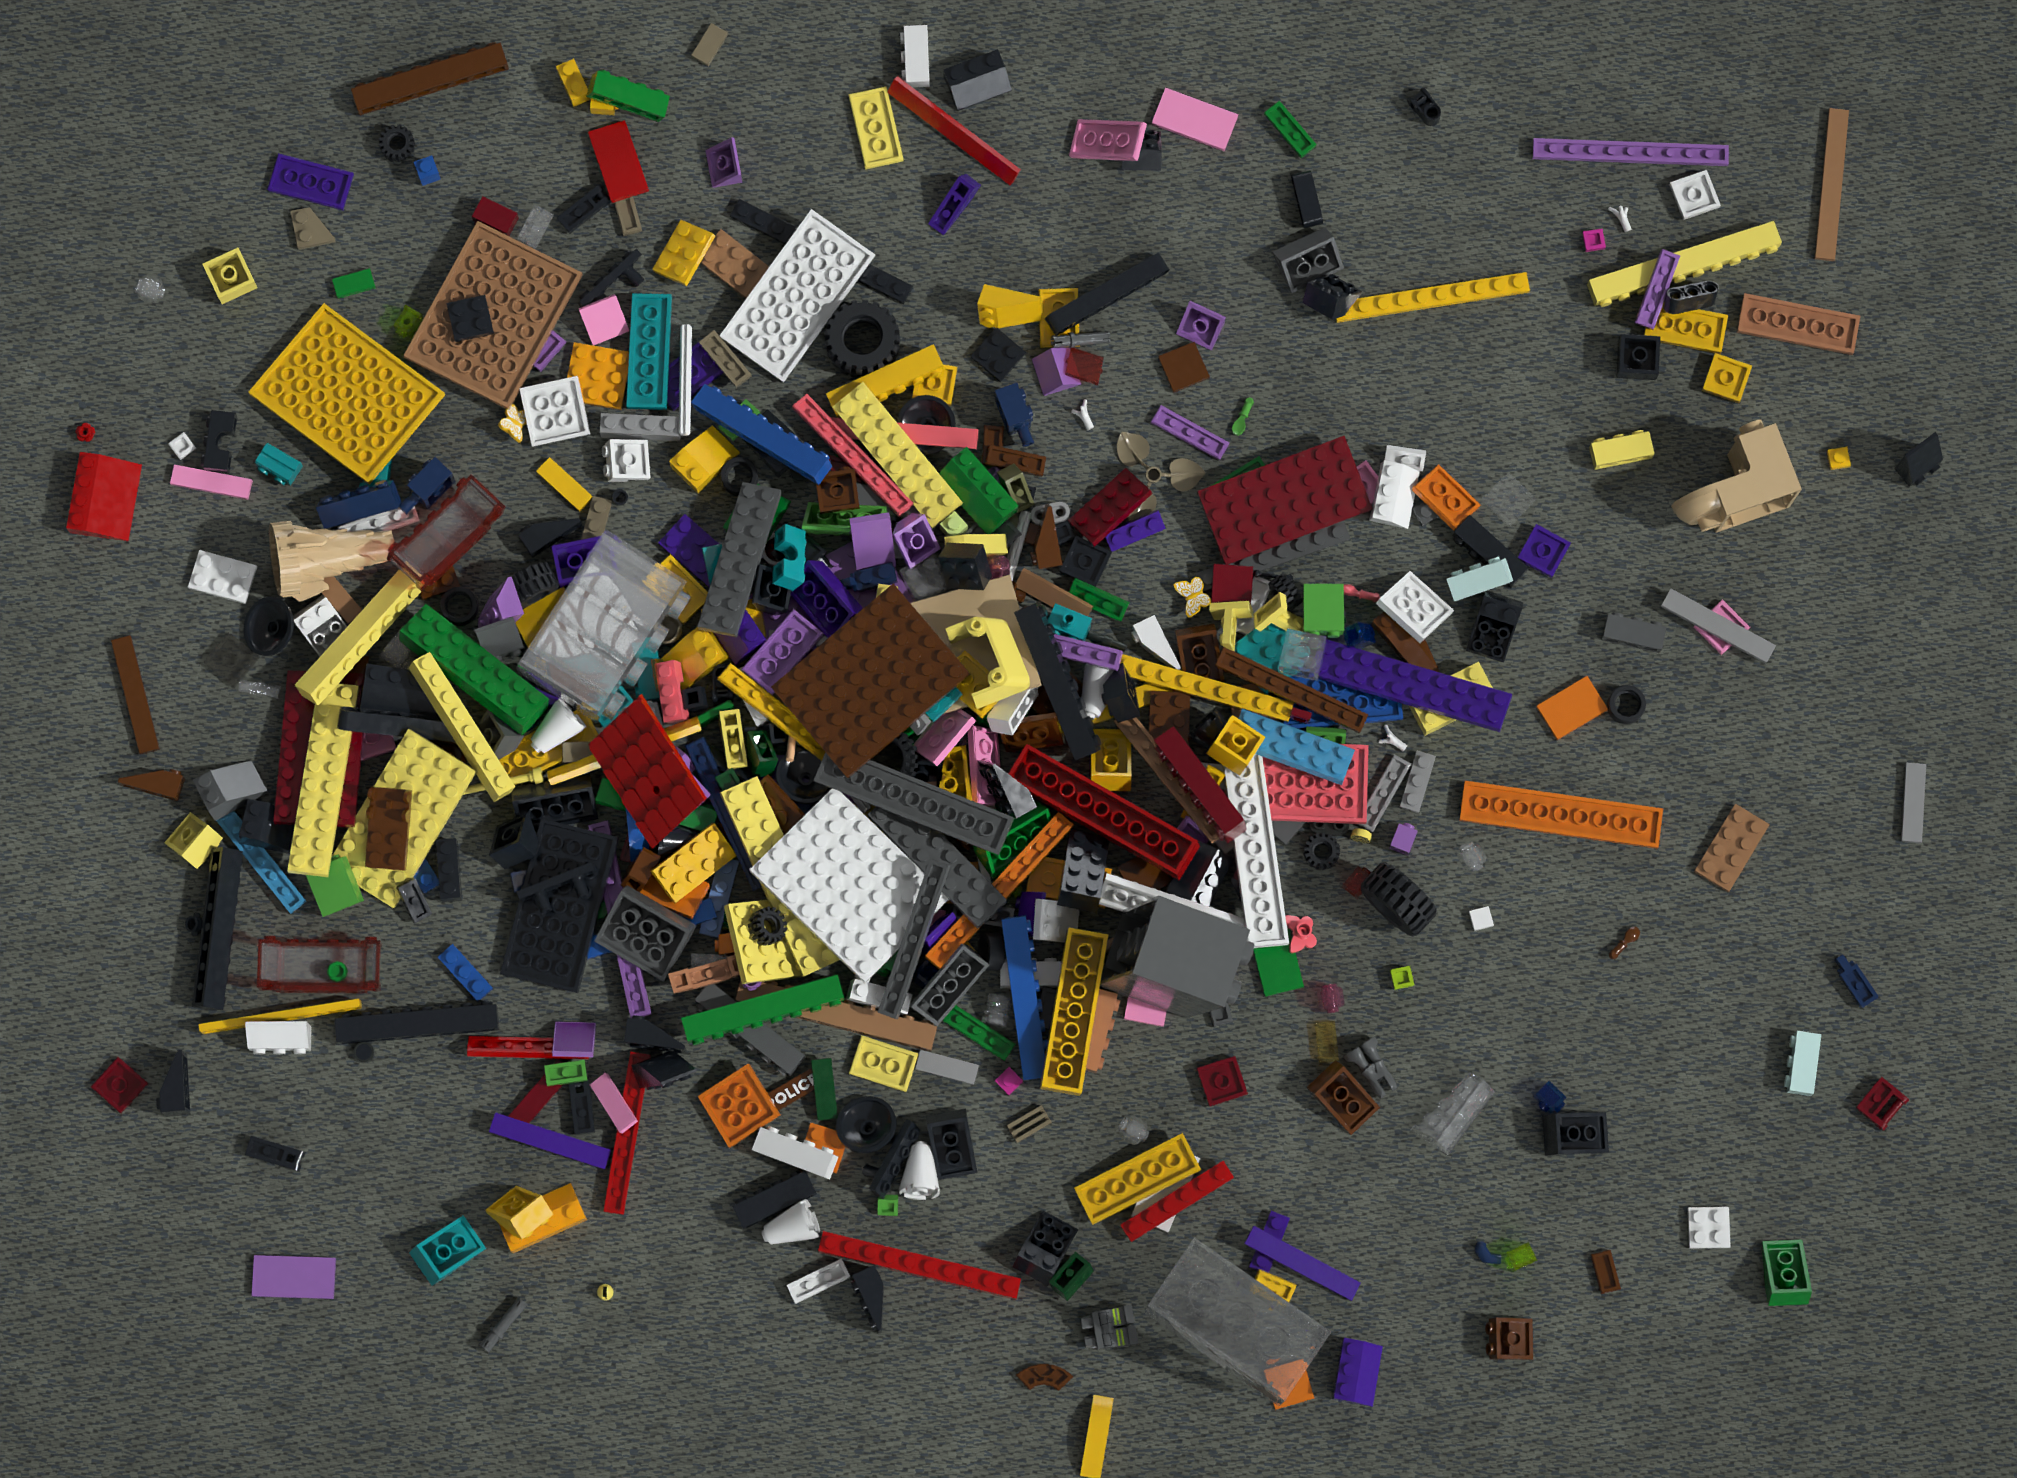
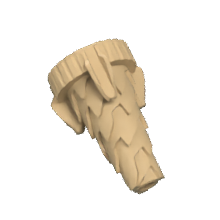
[269,521,396,602]

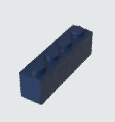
[316,480,402,529]

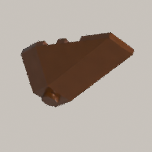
[1371,611,1439,672]

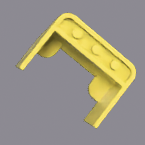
[945,617,1030,709]

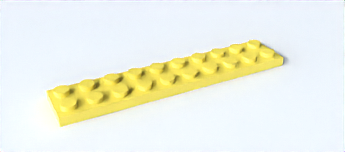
[287,684,359,877]
[720,776,840,977]

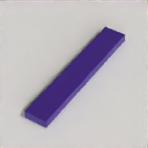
[489,1113,611,1170]
[1244,1226,1361,1301]

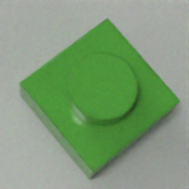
[877,1195,898,1216]

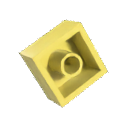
[203,248,257,304]

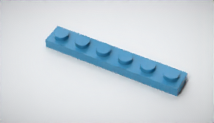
[216,811,307,914]

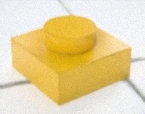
[1827,447,1851,470]

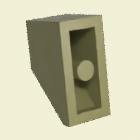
[997,464,1035,513]

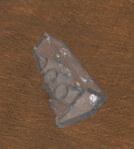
[1410,1072,1495,1156]

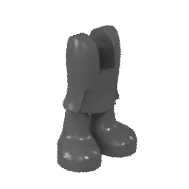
[1343,1036,1398,1099]

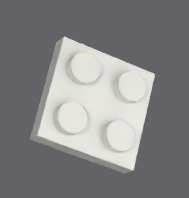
[1669,170,1721,220]
[1687,1207,1730,1249]

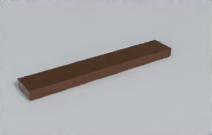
[111,635,160,755]

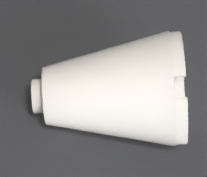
[1081,664,1114,720]
[531,699,586,753]
[899,1141,940,1200]
[761,1199,820,1245]

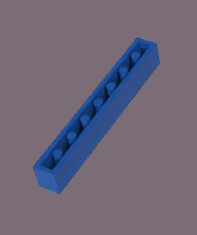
[691,384,833,485]
[1001,915,1047,1080]

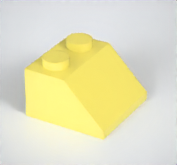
[164,812,223,869]

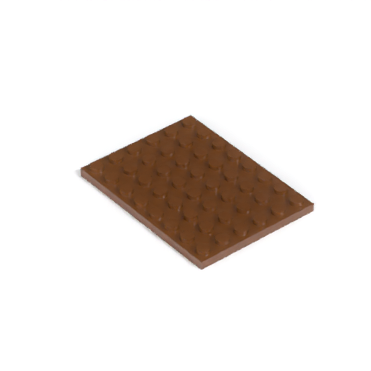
[771,583,971,778]

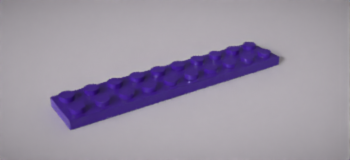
[1309,638,1512,732]

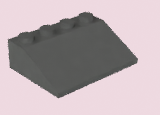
[594,885,697,982]

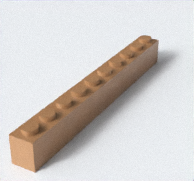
[735,981,937,1052]

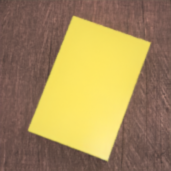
[849,1035,919,1092]

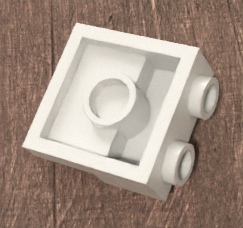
[602,439,650,482]

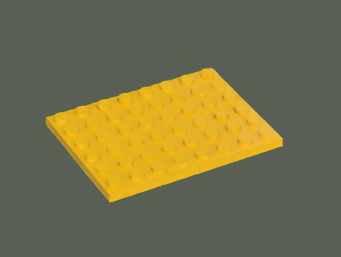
[248,303,445,485]

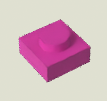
[1582,229,1606,252]
[995,1067,1023,1096]

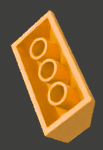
[499,1183,587,1253]

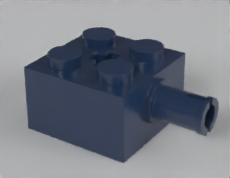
[995,382,1034,447]
[399,457,456,515]

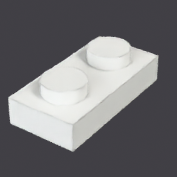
[1384,445,1426,471]

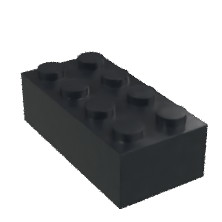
[1057,829,1109,913]

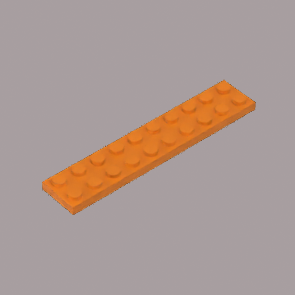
[1459,781,1663,849]

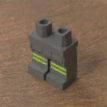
[1080,1304,1138,1350]

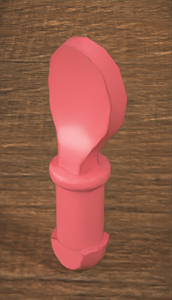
[1344,584,1381,602]

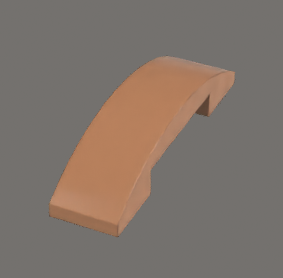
[668,955,740,994]

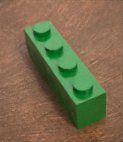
[586,70,670,122]

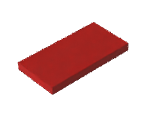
[588,120,649,203]

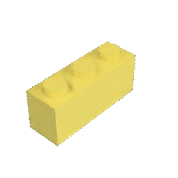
[1589,430,1654,470]

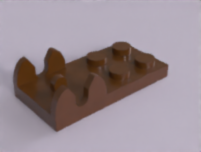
[365,787,412,871]

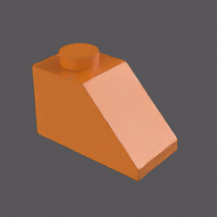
[715,933,735,957]

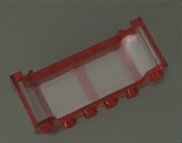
[387,474,506,591]
[257,936,382,994]

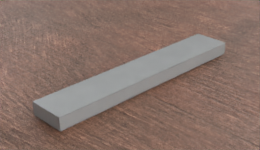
[1661,589,1776,664]

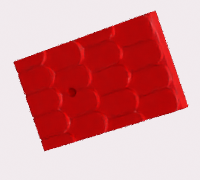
[588,694,711,849]

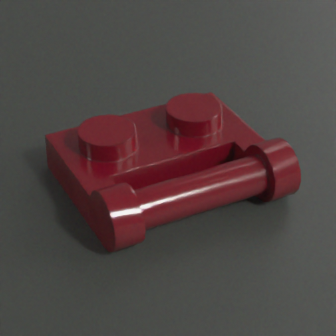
[1856,1077,1909,1131]

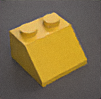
[1206,715,1265,776]

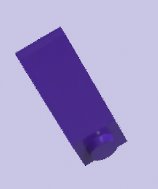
[928,174,981,235]

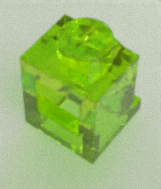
[393,304,424,339]

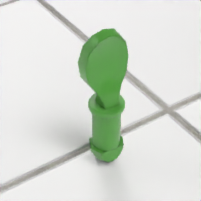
[1232,397,1254,436]

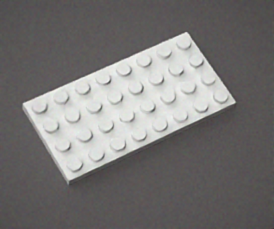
[720,209,875,383]

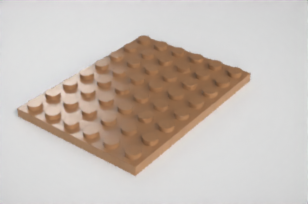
[404,221,583,410]

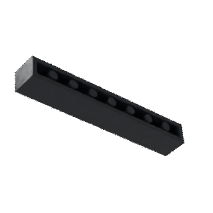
[1014,601,1101,760]
[192,847,243,1011]
[335,1001,500,1045]

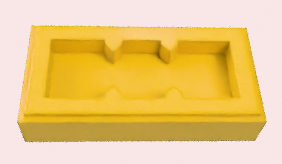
[1251,1269,1297,1304]

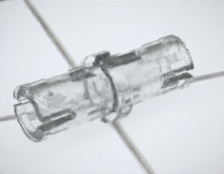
[238,679,281,699]

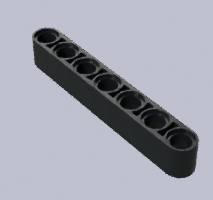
[1045,253,1170,336]
[337,706,477,742]

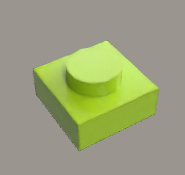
[1390,966,1414,990]

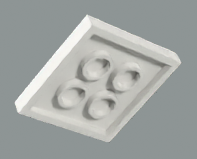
[520,376,590,447]
[1376,571,1454,643]

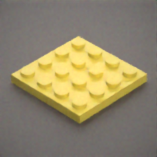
[724,900,810,984]

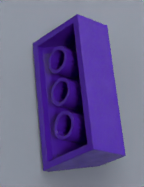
[790,560,863,638]

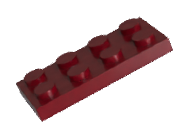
[1068,468,1152,547]

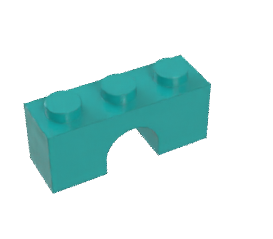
[773,524,806,591]

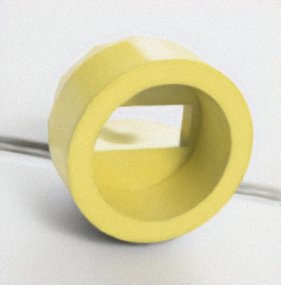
[597,1284,614,1301]

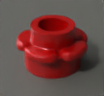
[75,423,95,442]

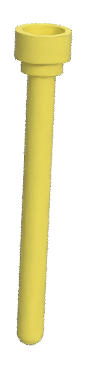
[463,767,544,795]

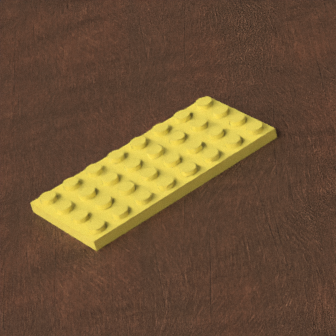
[332,729,477,908]

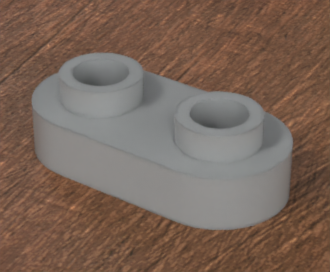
[1031,502,1070,526]

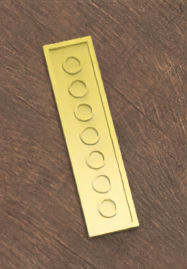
[833,382,963,528]

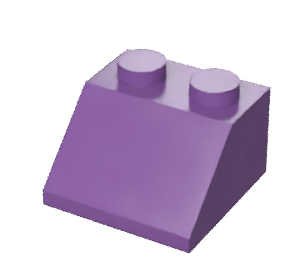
[892,513,941,569]

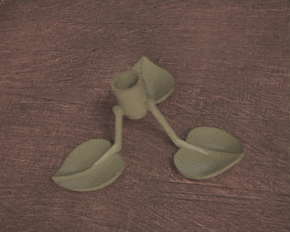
[1117,432,1205,521]

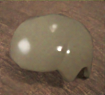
[652,614,683,645]

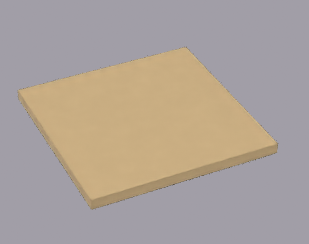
[911,575,1042,718]

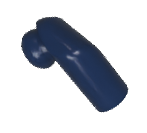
[1475,1241,1501,1264]

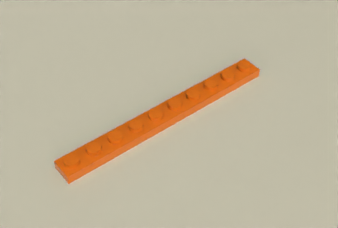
[925,812,1074,970]

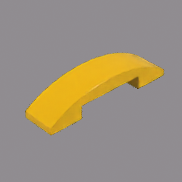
[1080,1395,1114,1478]

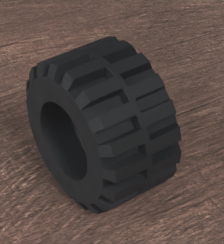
[511,562,559,608]

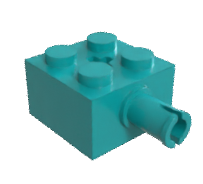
[1048,603,1092,641]

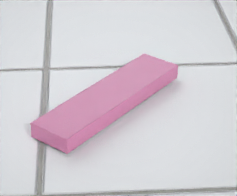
[170,465,253,500]

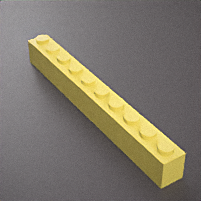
[1587,221,1782,307]

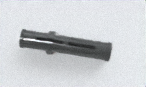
[1051,331,1111,348]
[479,1297,528,1353]

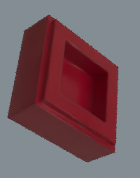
[1290,707,1312,724]

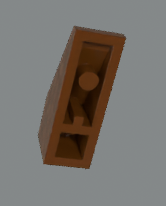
[118,769,185,801]

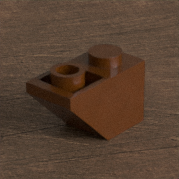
[620,847,661,892]

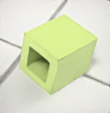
[940,511,968,537]

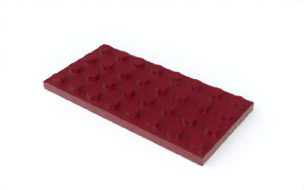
[1197,436,1373,565]
[274,670,363,827]

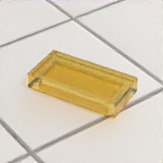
[1314,1021,1339,1063]

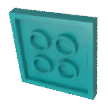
[1234,623,1313,695]

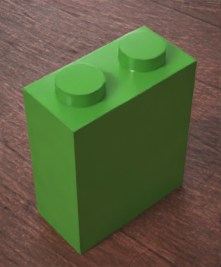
[1303,584,1344,638]
[306,854,364,917]

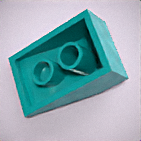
[409,1215,486,1286]

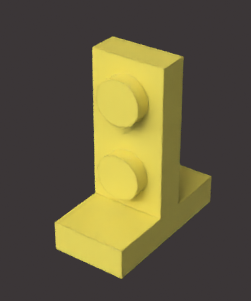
[1253,592,1305,639]
[1209,601,1253,651]

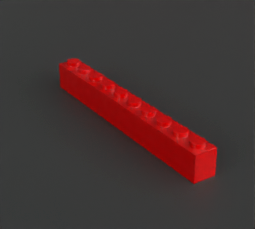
[818,1231,1021,1300]

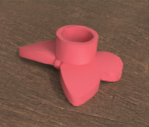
[1285,915,1317,953]

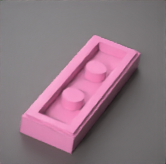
[590,1073,638,1134]

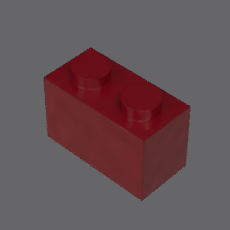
[472,196,519,236]

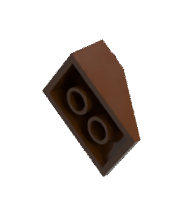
[1030,504,1062,569]
[1175,623,1225,683]
[1306,1060,1380,1135]

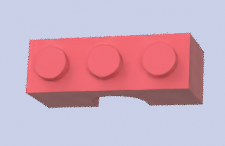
[655,660,690,725]

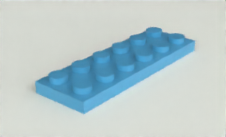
[1238,709,1355,785]

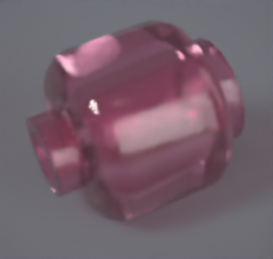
[988,554,1011,580]
[1317,983,1345,1013]

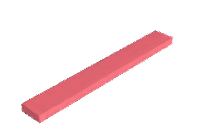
[792,394,914,517]
[830,417,979,450]

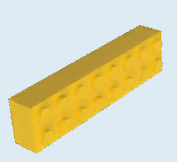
[1040,928,1108,1096]

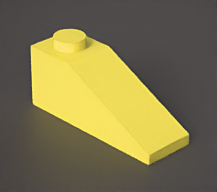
[944,534,1008,557]
[718,709,748,769]

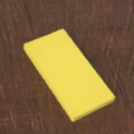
[848,86,904,169]

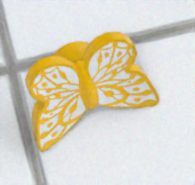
[498,404,527,443]
[1174,577,1211,618]

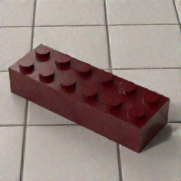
[1154,726,1247,844]

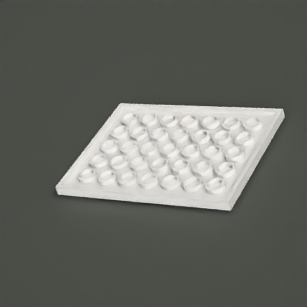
[749,788,949,983]

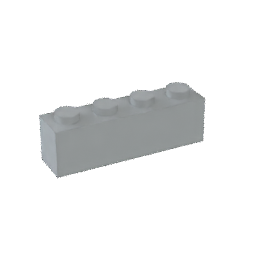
[600,413,680,441]

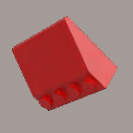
[66,452,142,541]

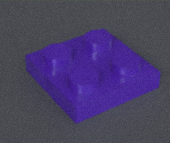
[1518,524,1571,578]

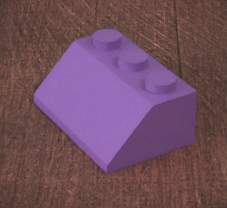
[478,577,524,628]

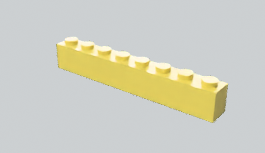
[295,570,422,705]
[409,652,515,802]

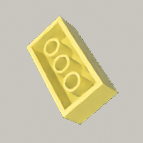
[1408,662,1493,736]

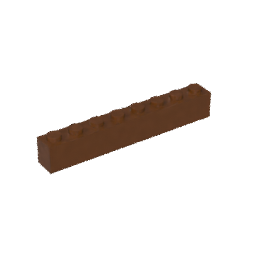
[351,42,509,116]

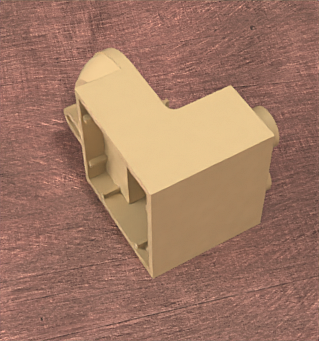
[1671,420,1802,533]

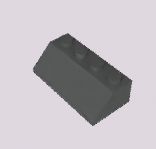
[910,944,989,1026]

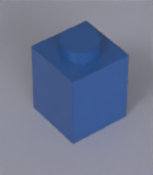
[414,155,441,186]

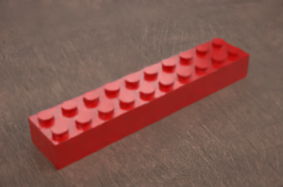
[1008,744,1200,880]

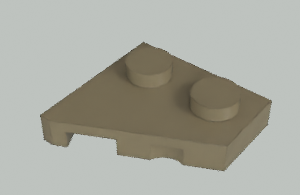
[290,207,336,250]

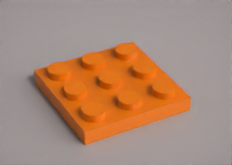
[698,1064,781,1148]

